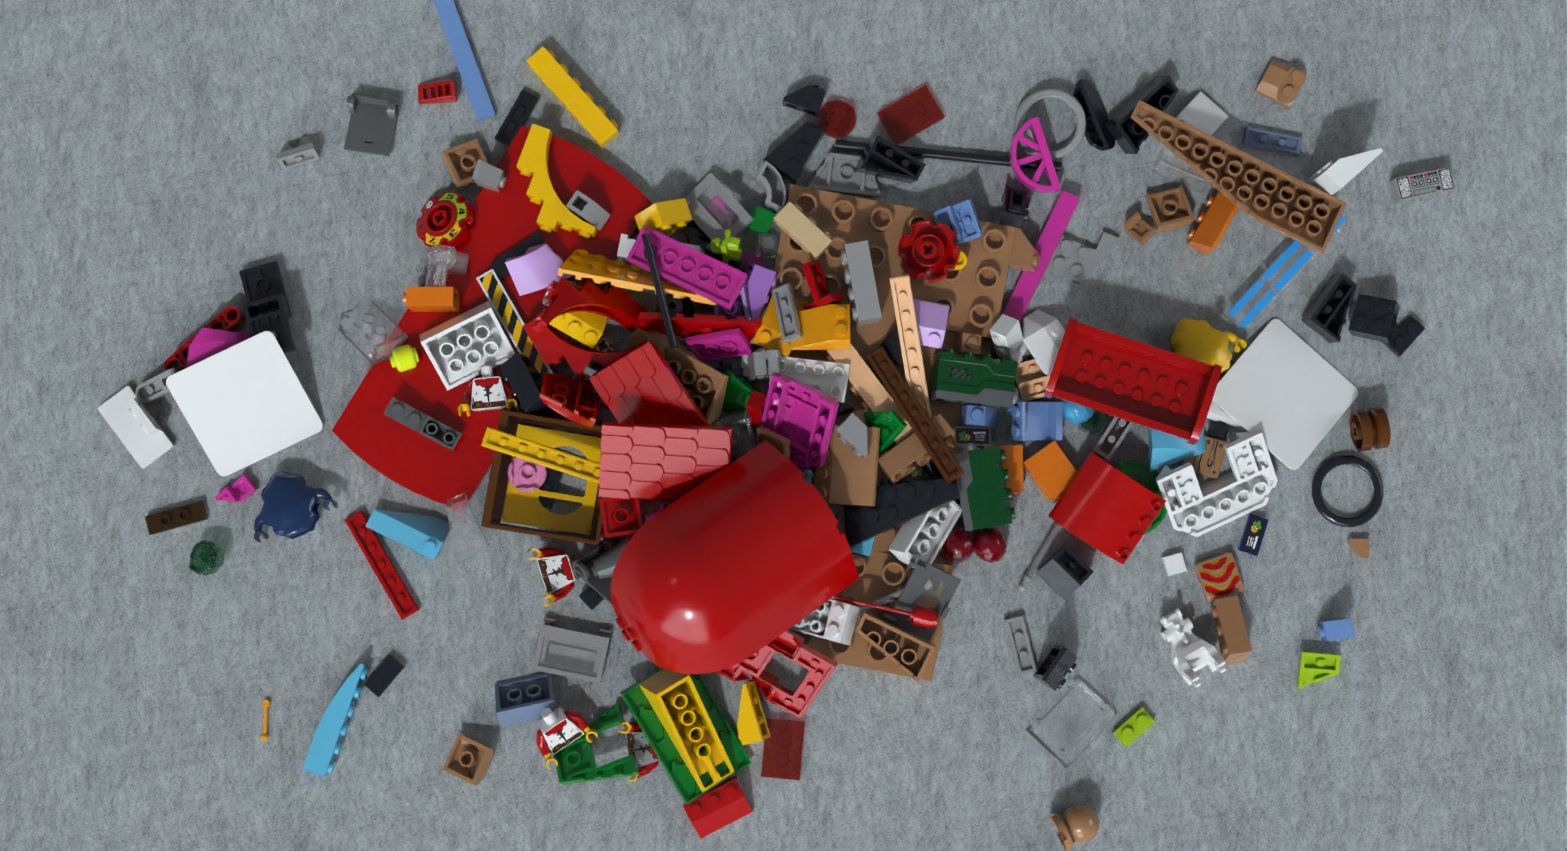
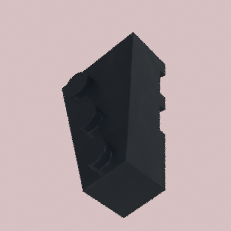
[763,121,825,183]
[854,135,926,184]
[1301,273,1357,343]
[500,352,555,418]

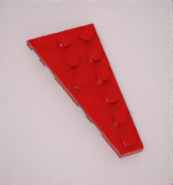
[634,312,762,342]

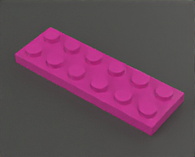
[626,225,748,310]

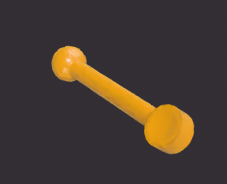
[261,700,271,741]

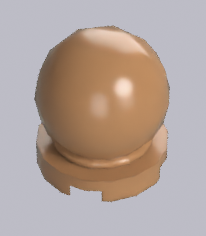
[1049,803,1100,851]

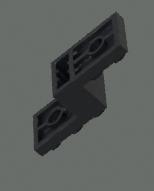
[239,261,296,354]

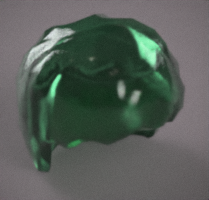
[188,540,225,576]

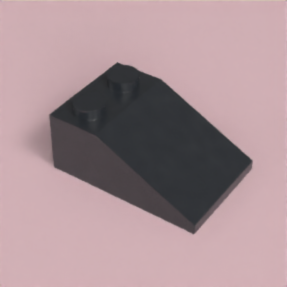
[1033,645,1077,691]

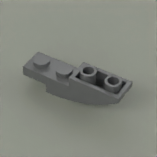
[383,397,462,451]

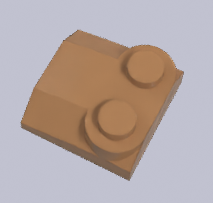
[1255,58,1307,109]
[442,139,488,188]
[1145,186,1195,232]
[442,733,494,785]

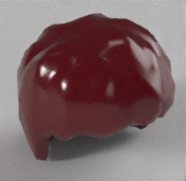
[942,527,975,563]
[973,527,1007,563]

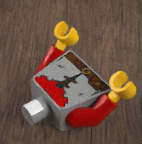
[618,721,659,782]

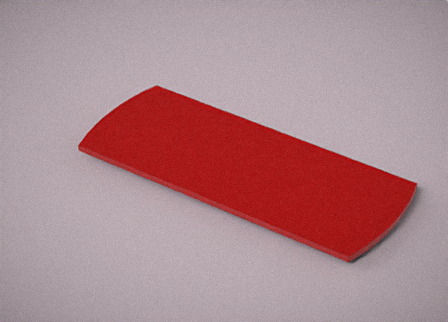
[332,125,652,510]

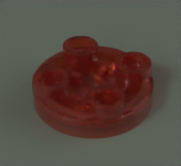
[818,100,856,139]

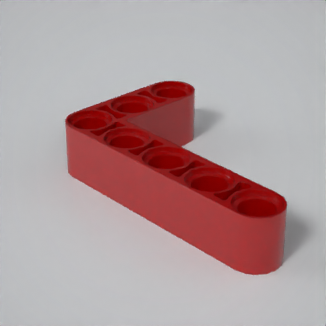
[164,306,245,372]

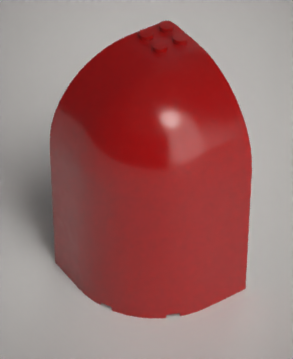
[611,440,859,674]

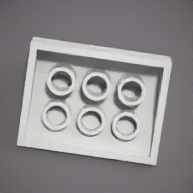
[1306,148,1383,196]
[419,301,515,391]

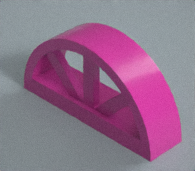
[1009,116,1061,193]

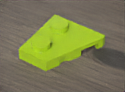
[1296,650,1341,689]

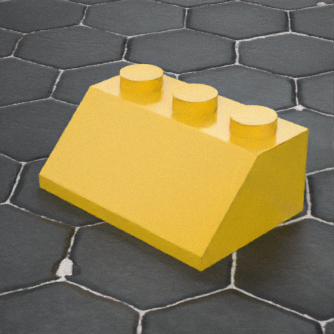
[543,308,608,349]

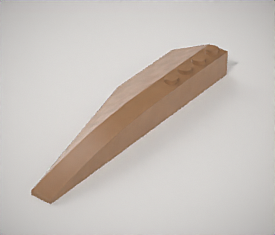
[1131,100,1347,254]

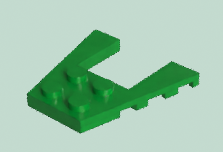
[553,703,639,785]

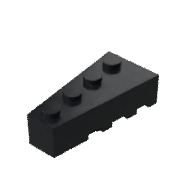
[1105,75,1179,154]

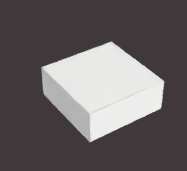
[1162,552,1187,576]

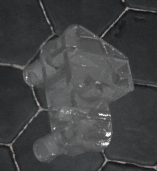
[424,245,469,287]

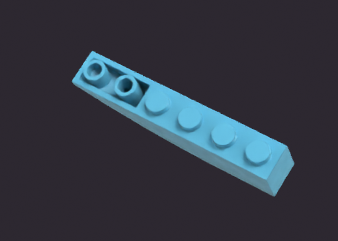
[302,663,369,777]

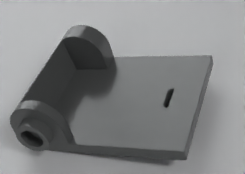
[344,93,399,157]
[573,537,617,606]

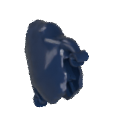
[254,471,338,543]

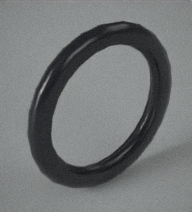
[1312,455,1384,527]

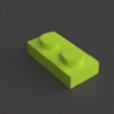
[1112,707,1155,747]

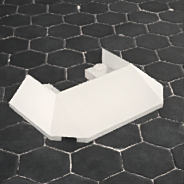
[1156,431,1278,537]

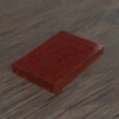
[877,85,945,146]
[761,718,805,780]

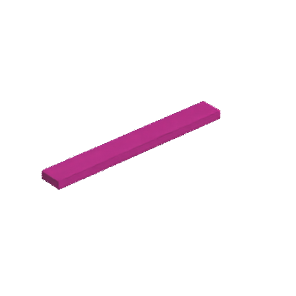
[1003,190,1080,324]

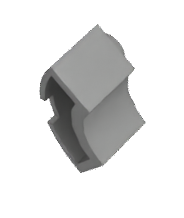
[756,161,786,214]

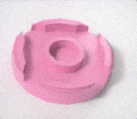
[508,457,547,492]

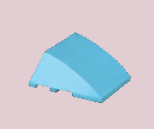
[1148,426,1206,472]

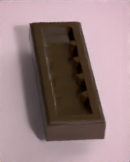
[145,501,208,535]

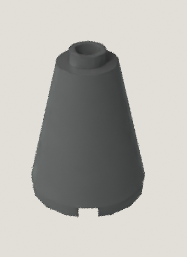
[591,535,633,579]

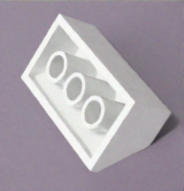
[888,501,962,568]

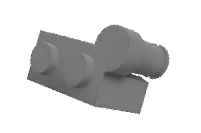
[747,348,781,382]

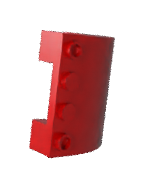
[1048,452,1167,564]

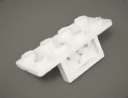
[769,356,850,403]
[98,386,174,469]

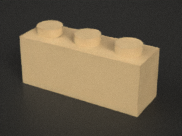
[774,202,832,261]

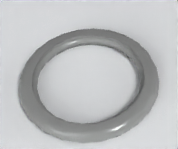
[1014,88,1086,160]

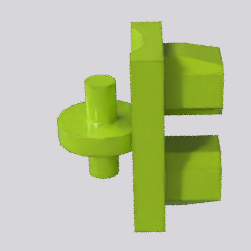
[710,230,742,265]

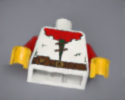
[458,366,519,417]
[527,547,579,607]
[536,708,598,770]

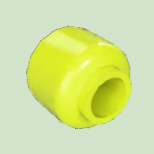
[389,344,419,372]

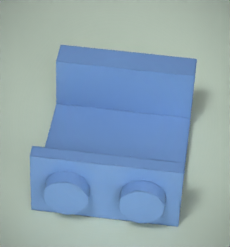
[1011,402,1063,441]

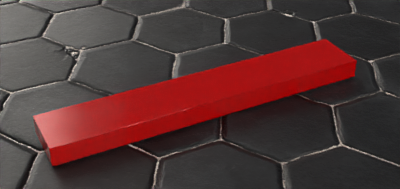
[344,510,420,620]

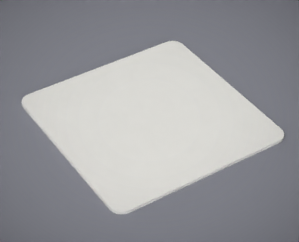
[1213,319,1358,470]
[166,331,323,476]

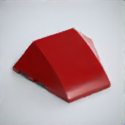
[539,373,599,427]

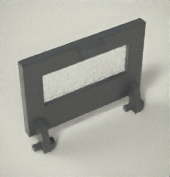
[881,557,961,641]

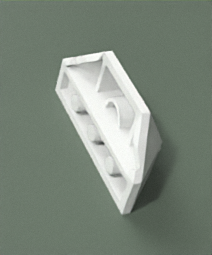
[1023,309,1065,376]

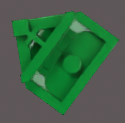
[863,411,907,453]

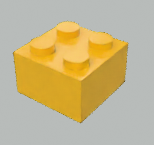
[634,198,693,236]

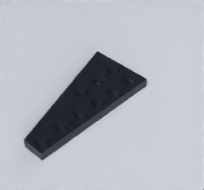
[844,478,961,549]

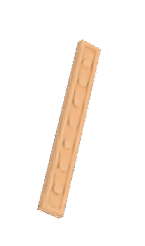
[890,274,932,419]

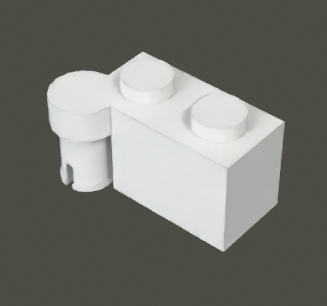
[990,314,1029,366]

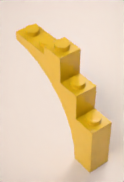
[517,123,598,238]

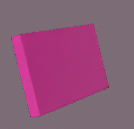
[685,328,754,362]

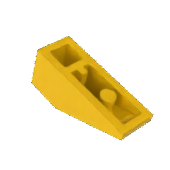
[737,680,771,746]

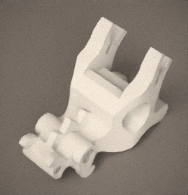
[1160,608,1226,688]

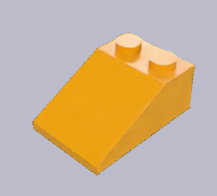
[752,295,810,357]
[791,304,850,350]

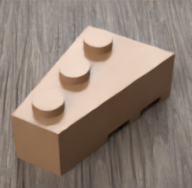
[1210,596,1252,665]

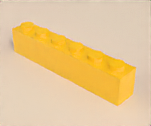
[526,47,619,149]

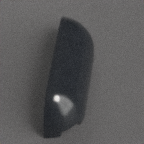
[1073,79,1115,151]

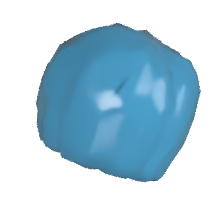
[1061,399,1095,425]

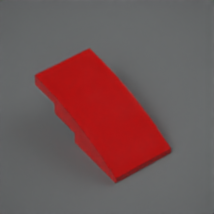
[599,498,677,538]

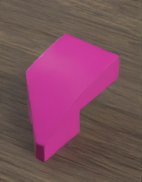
[214,474,258,502]

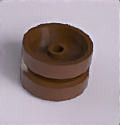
[1349,407,1391,452]

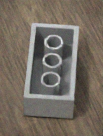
[840,240,882,326]

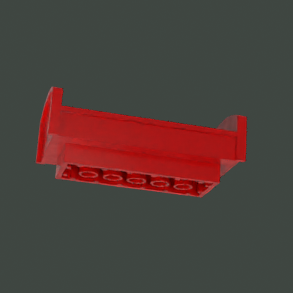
[1044,318,1223,445]

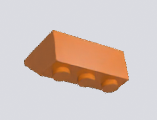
[1187,192,1239,256]

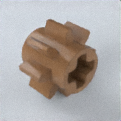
[593,335,615,351]

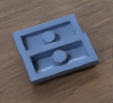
[932,199,984,246]

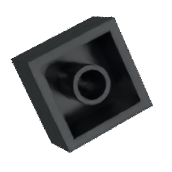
[1348,294,1400,343]

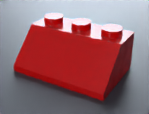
[683,776,753,838]

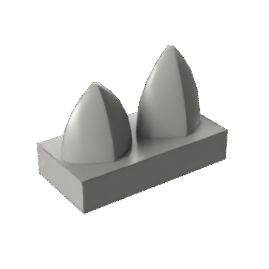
[276,136,320,170]

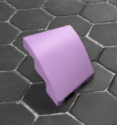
[505,243,574,296]

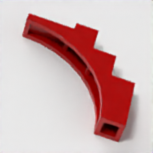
[532,277,648,333]
[523,319,648,376]

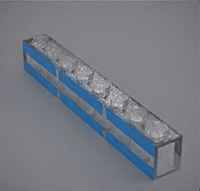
[1223,215,1346,331]

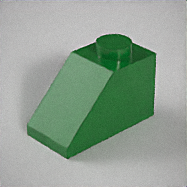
[732,206,776,237]

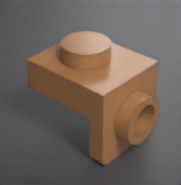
[1124,212,1156,245]

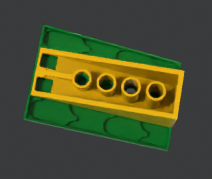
[620,668,751,804]

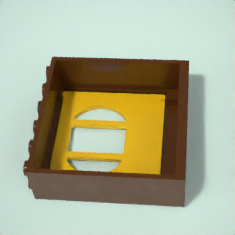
[481,410,610,545]

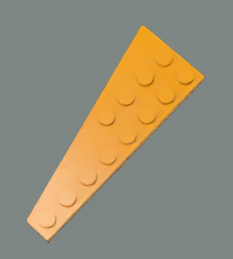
[558,249,716,306]

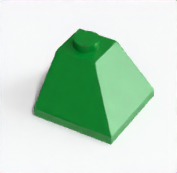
[722,369,760,417]

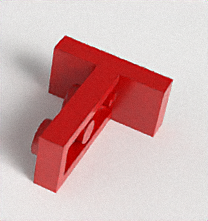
[802,260,845,310]

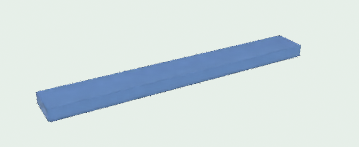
[433,0,496,122]

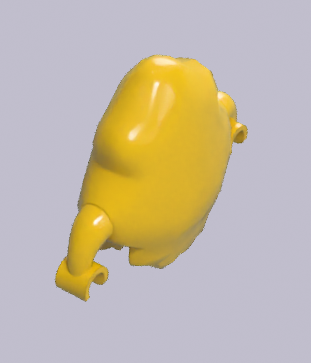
[1170,318,1247,375]

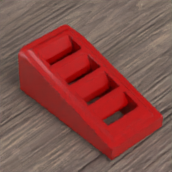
[418,80,457,105]
[746,391,767,431]

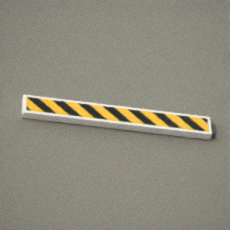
[476,269,553,382]

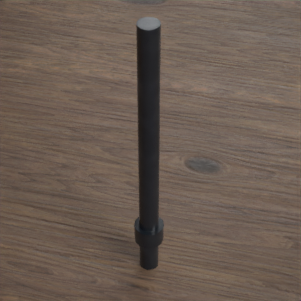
[641,233,678,348]

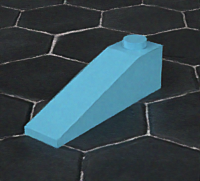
[366,509,453,560]

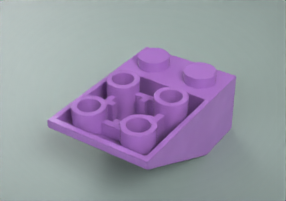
[744,261,776,321]

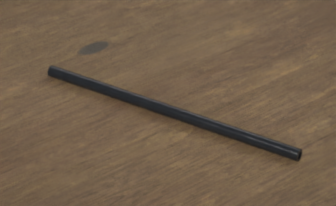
[835,139,1062,172]

